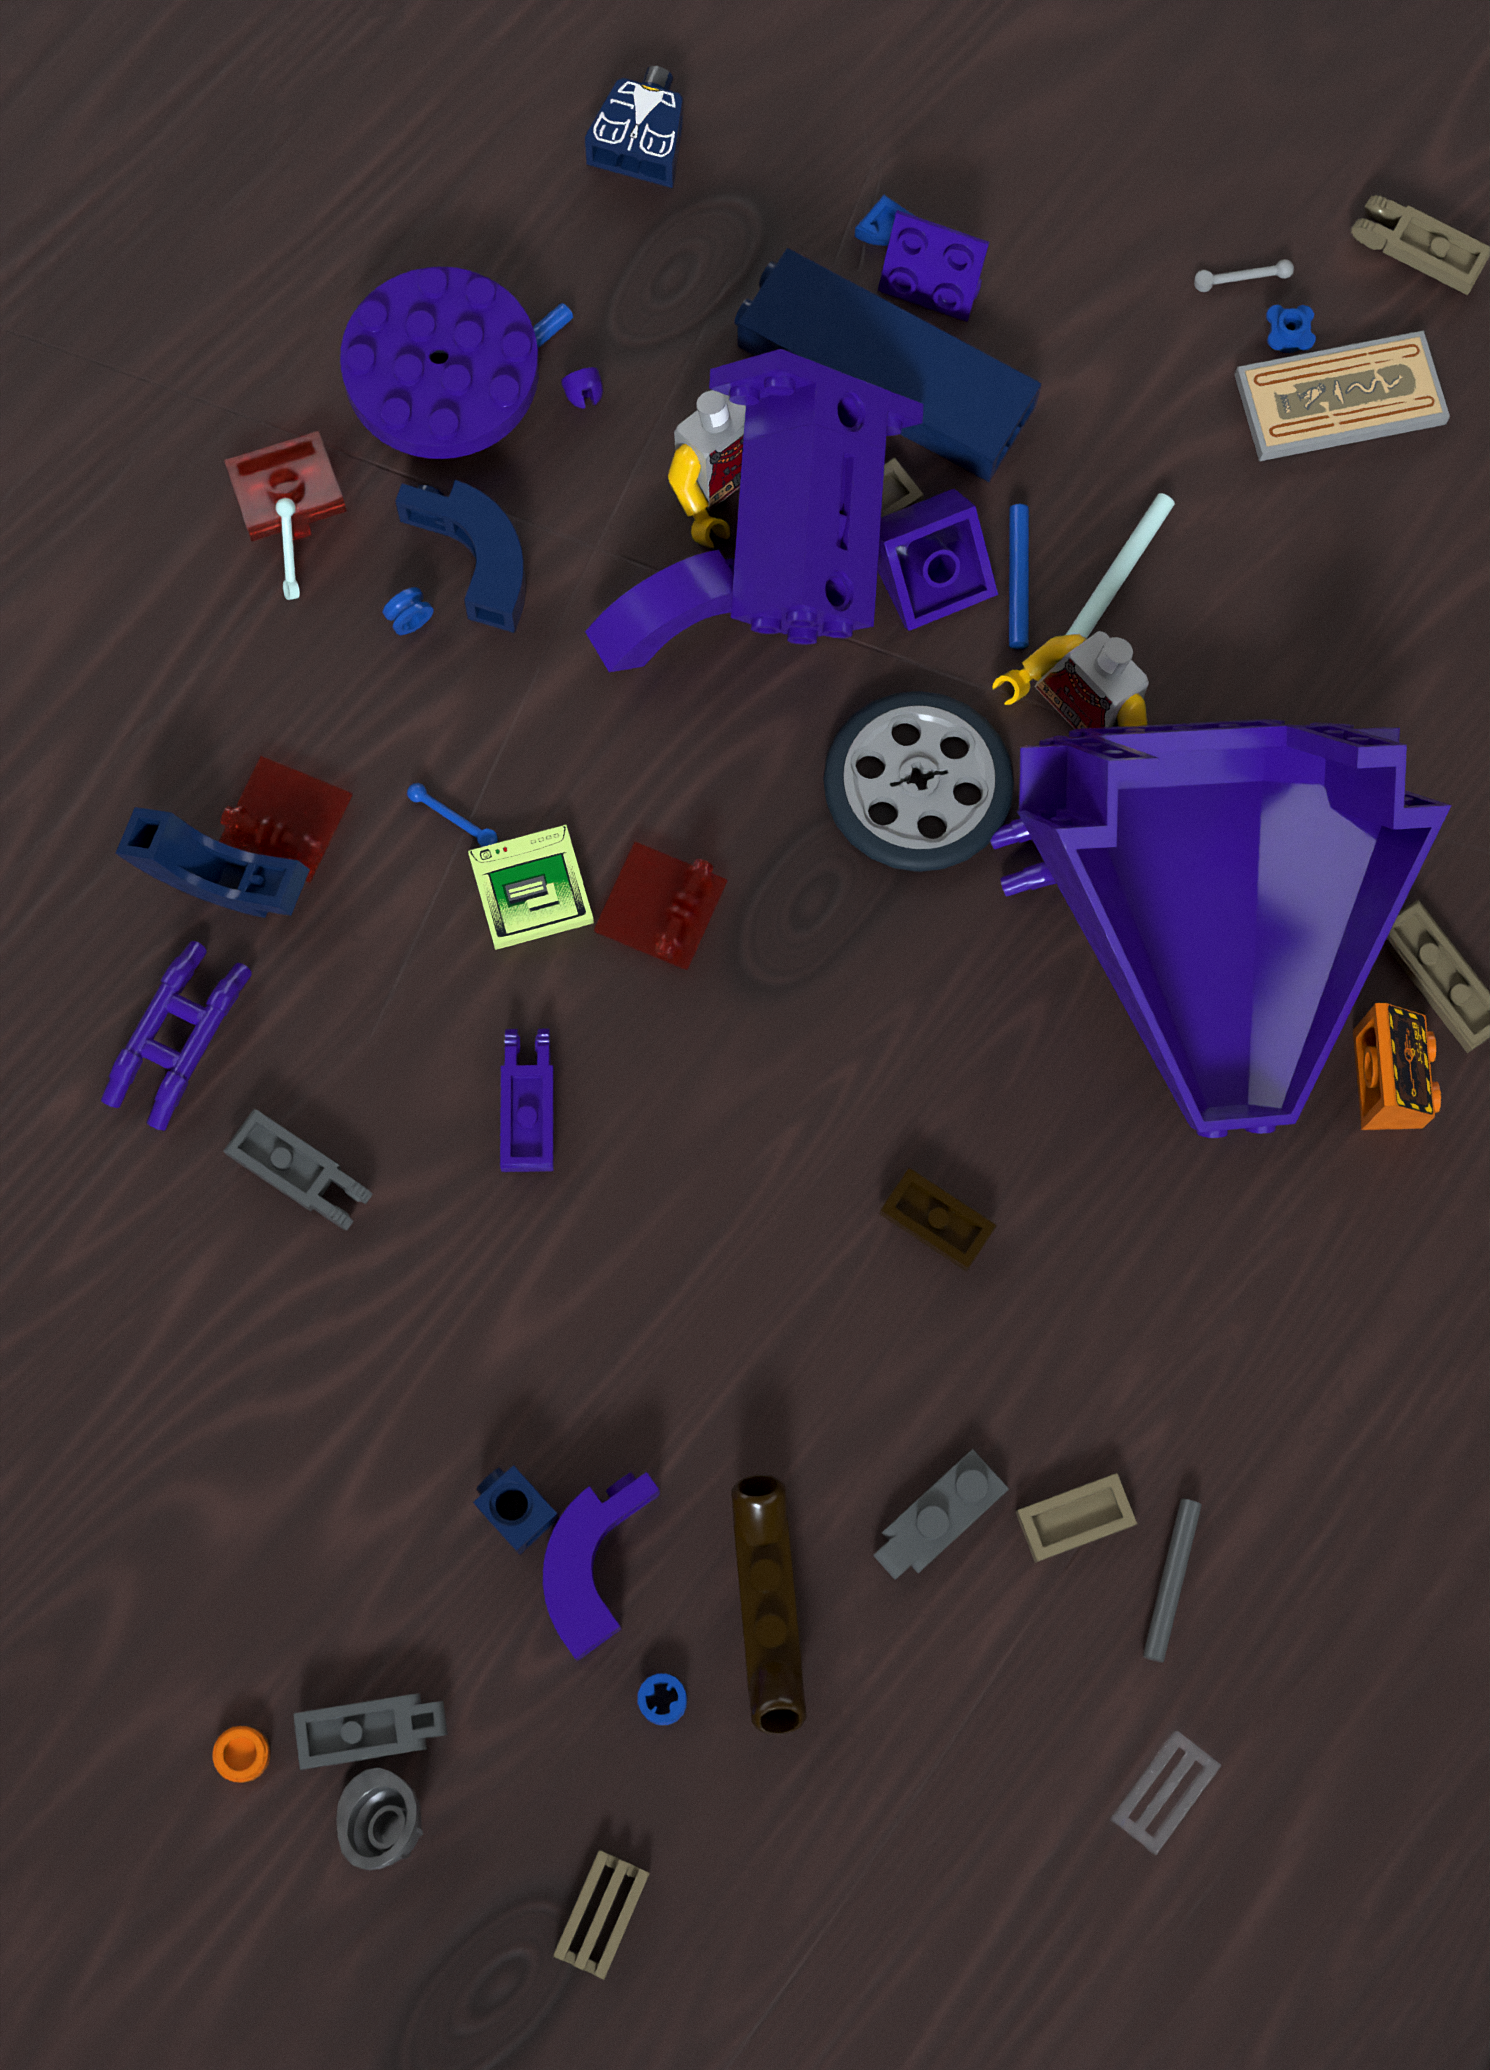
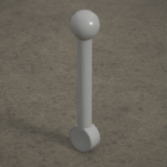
[1194,259,1294,292]

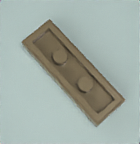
[1384,900,1490,1054]

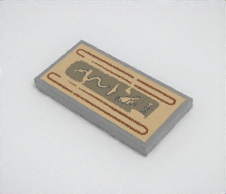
[1235,331,1450,461]

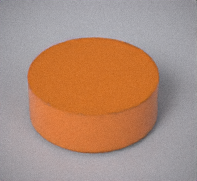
[213,1726,271,1783]

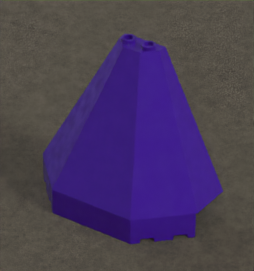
[1017,719,1452,1138]

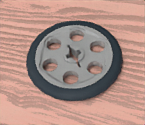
[823,691,1014,872]

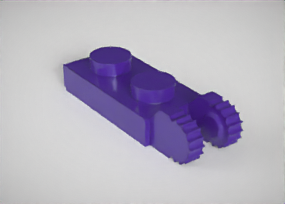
[500,1028,554,1172]

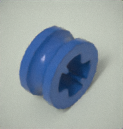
[383,587,434,635]
[638,1674,687,1725]

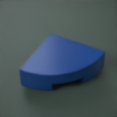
[854,195,914,246]

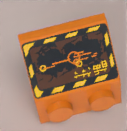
[1353,1003,1441,1130]

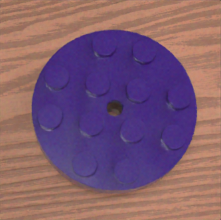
[340,267,539,459]

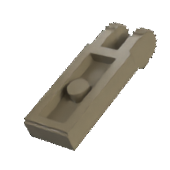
[1351,195,1490,295]

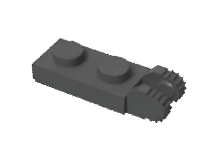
[223,1109,373,1231]

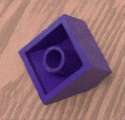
[877,489,998,631]

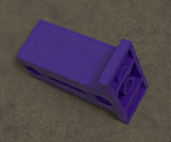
[709,349,924,645]

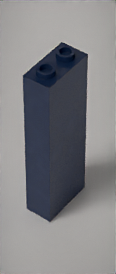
[734,248,1042,482]

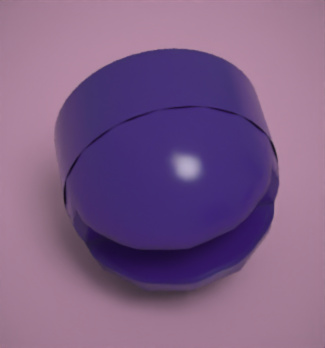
[561,367,604,409]

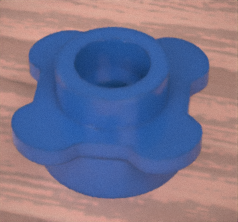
[1266,305,1316,353]

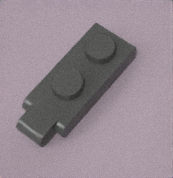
[873,1449,1009,1580]
[293,1693,448,1770]

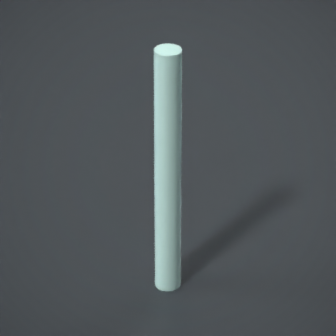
[1066,493,1175,639]

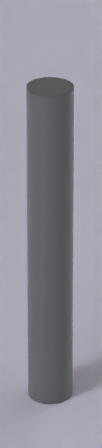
[1143,1499,1202,1663]

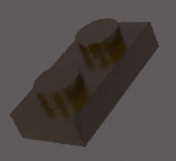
[879,1168,997,1272]

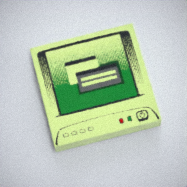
[468,825,594,950]

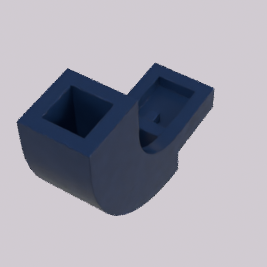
[395,480,526,633]
[115,807,310,918]

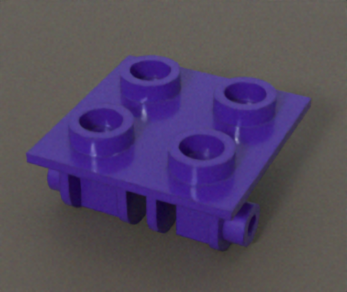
[877,210,990,322]

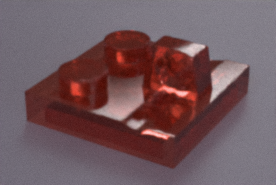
[224,431,347,541]

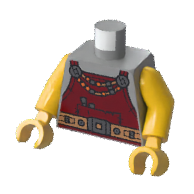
[668,390,746,548]
[992,631,1149,729]

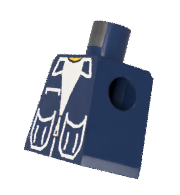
[585,66,683,188]

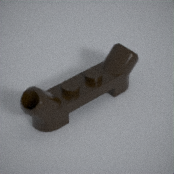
[731,1474,807,1735]

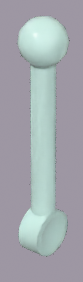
[276,498,299,600]

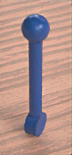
[407,783,498,848]

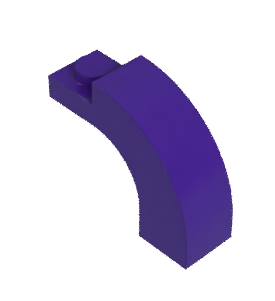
[585,550,735,672]
[543,1472,660,1662]

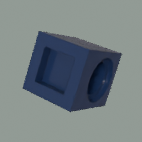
[473,1465,559,1555]

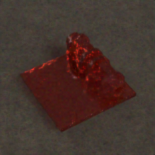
[219,756,353,883]
[593,842,728,971]

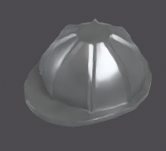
[336,1768,423,1871]

